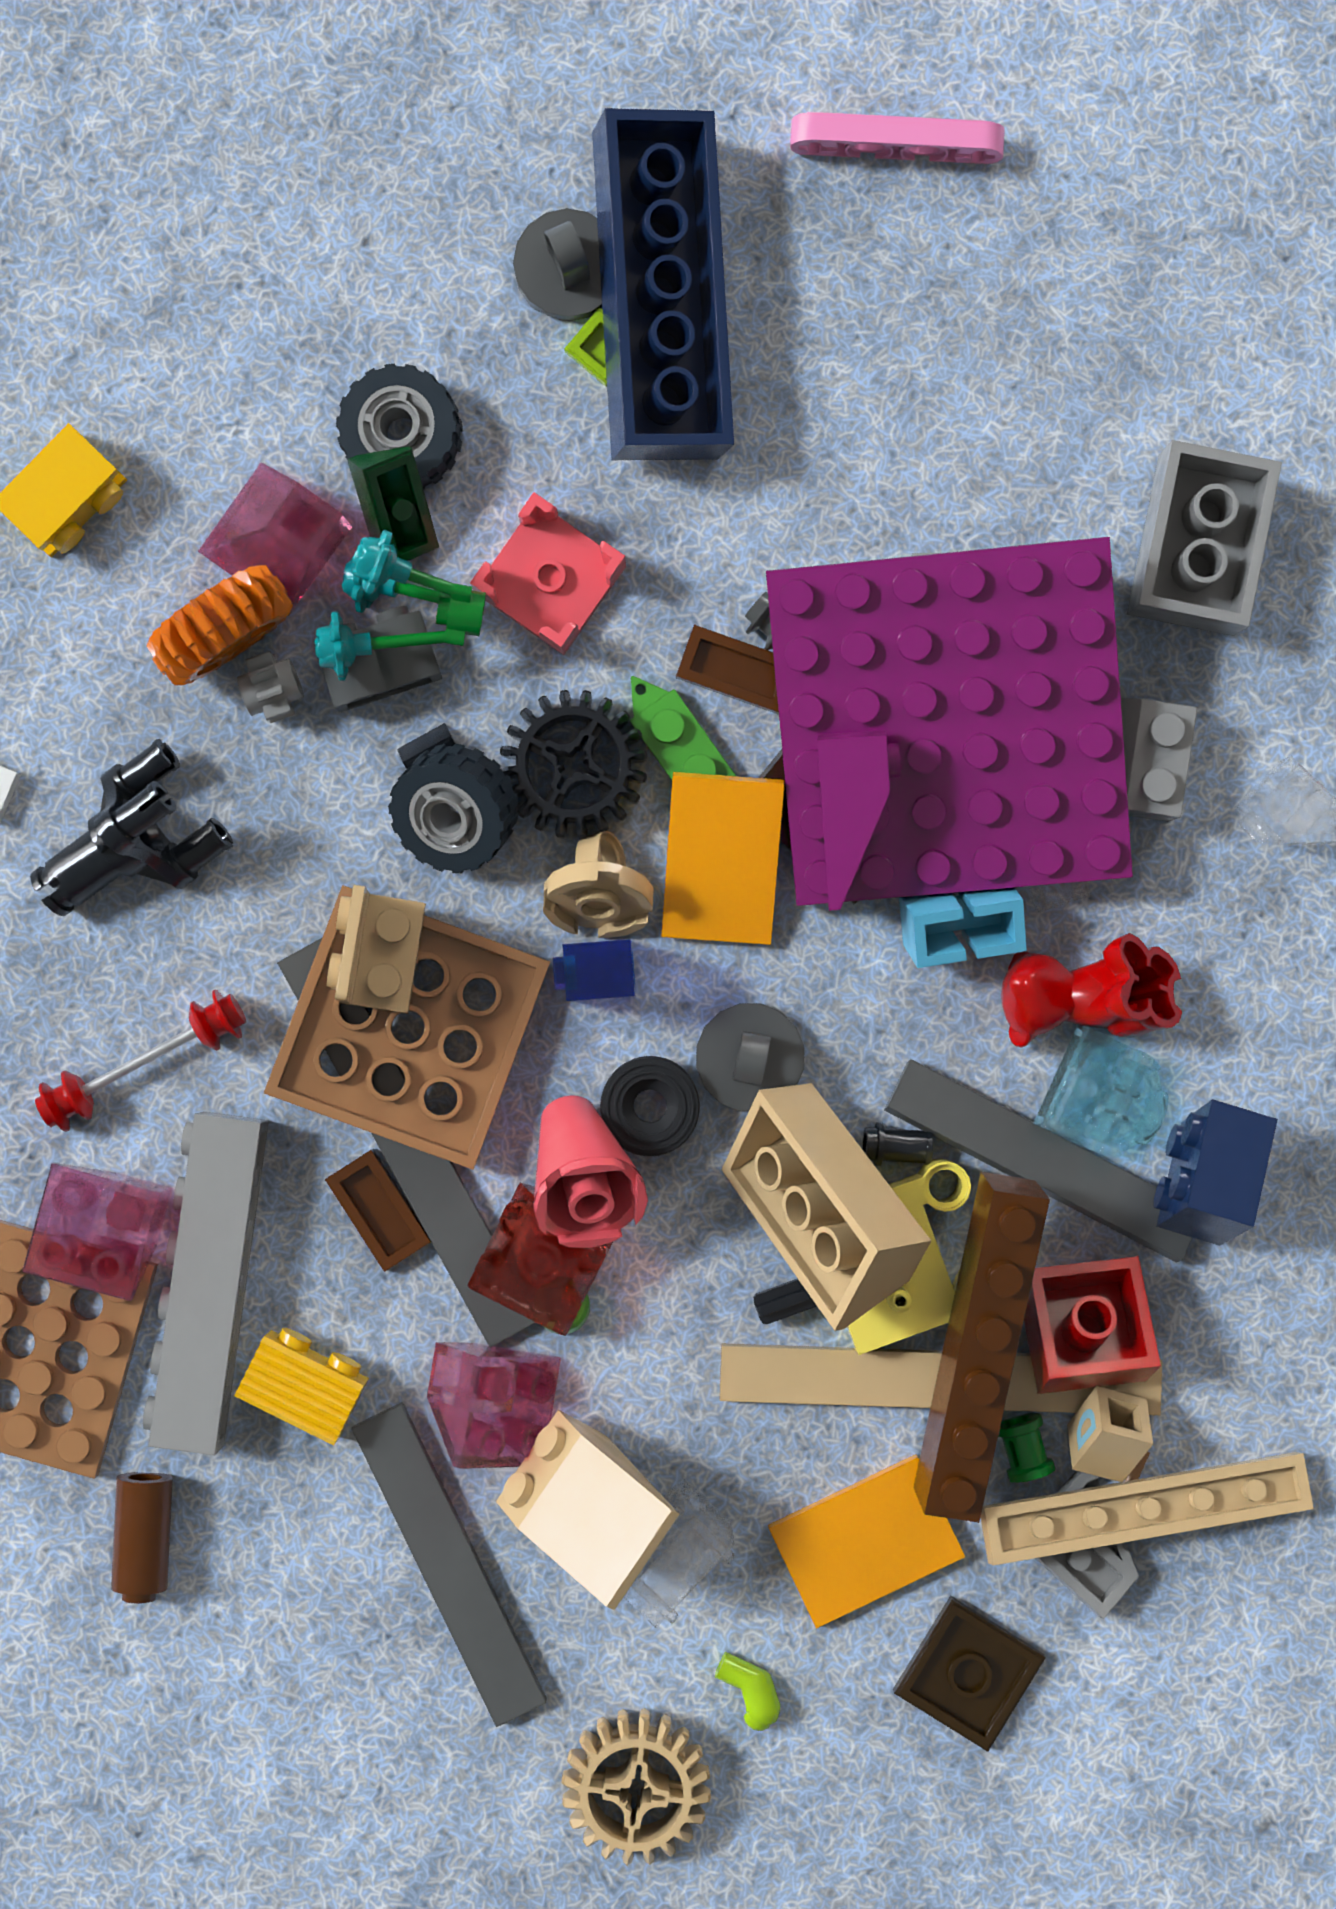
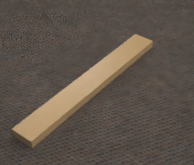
[719,1343,1162,1416]

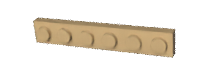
[980,1452,1314,1565]

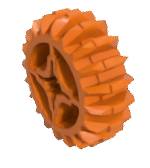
[146,565,293,685]

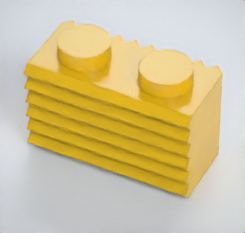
[234,1328,369,1446]

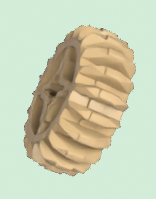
[561,1708,711,1866]

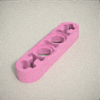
[790,112,1005,164]

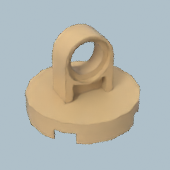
[543,831,654,938]

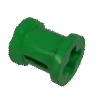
[998,1413,1056,1483]

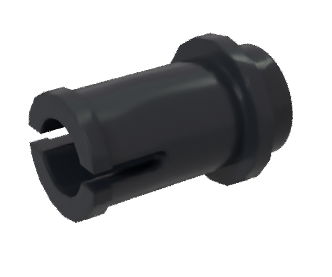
[862,1122,933,1166]

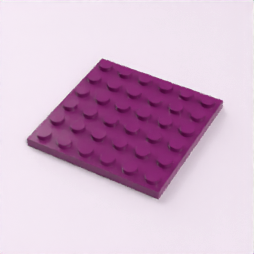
[766,537,1133,906]

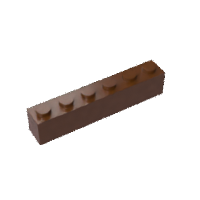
[913,1172,1050,1523]

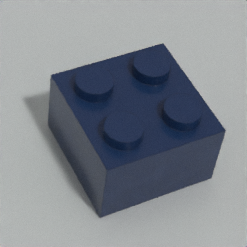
[1153,1099,1278,1246]

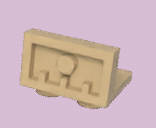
[327,885,426,1014]

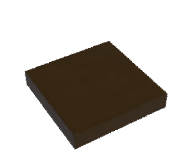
[893,1596,1046,1752]

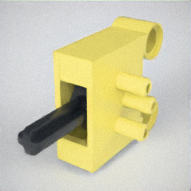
[753,1158,971,1355]

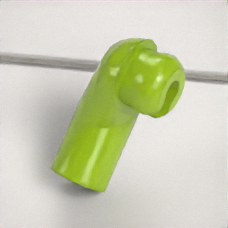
[714,1652,780,1731]

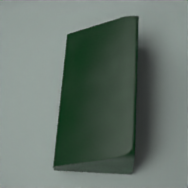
[347,446,439,561]

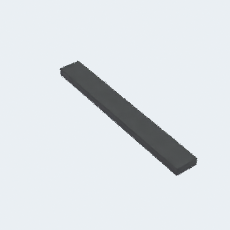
[277,938,538,1348]

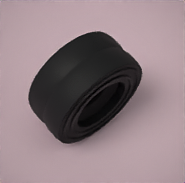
[600,1056,700,1156]

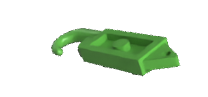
[629,676,736,781]

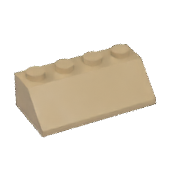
[721,1083,931,1331]

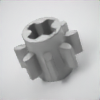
[237,651,304,723]

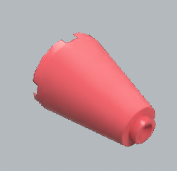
[533,1095,648,1248]

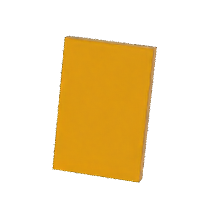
[661,772,784,945]
[768,1454,965,1629]

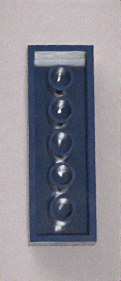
[592,108,734,461]

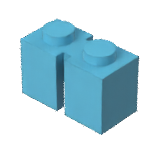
[899,888,1027,968]

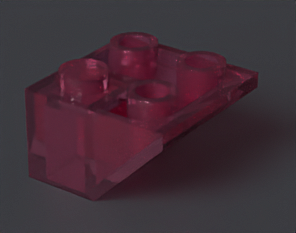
[198,462,352,616]
[22,1163,173,1301]
[427,1342,561,1469]

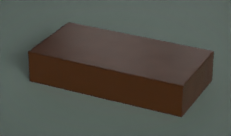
[676,625,779,715]
[325,1149,431,1272]

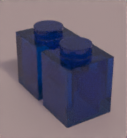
[553,939,636,1001]

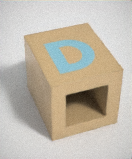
[1067,1386,1153,1482]

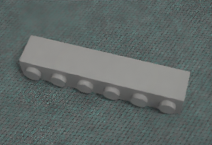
[143,1111,269,1456]

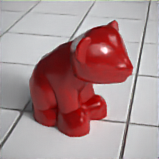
[1001,933,1182,1048]

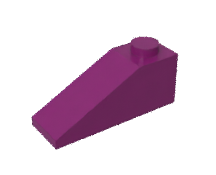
[817,730,901,911]

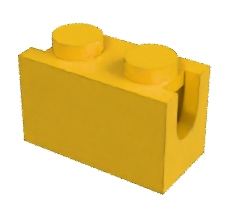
[0,423,127,558]

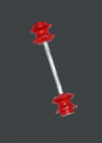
[35,989,246,1132]

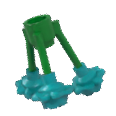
[314,530,486,681]

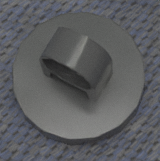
[513,208,602,322]
[696,1003,804,1111]

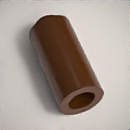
[111,1472,173,1604]

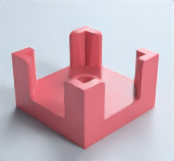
[470,492,626,655]

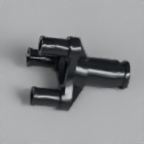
[30,739,233,916]

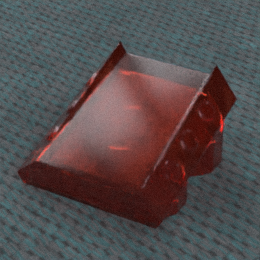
[467,1182,613,1336]

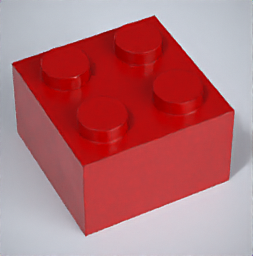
[1024,1256,1161,1394]

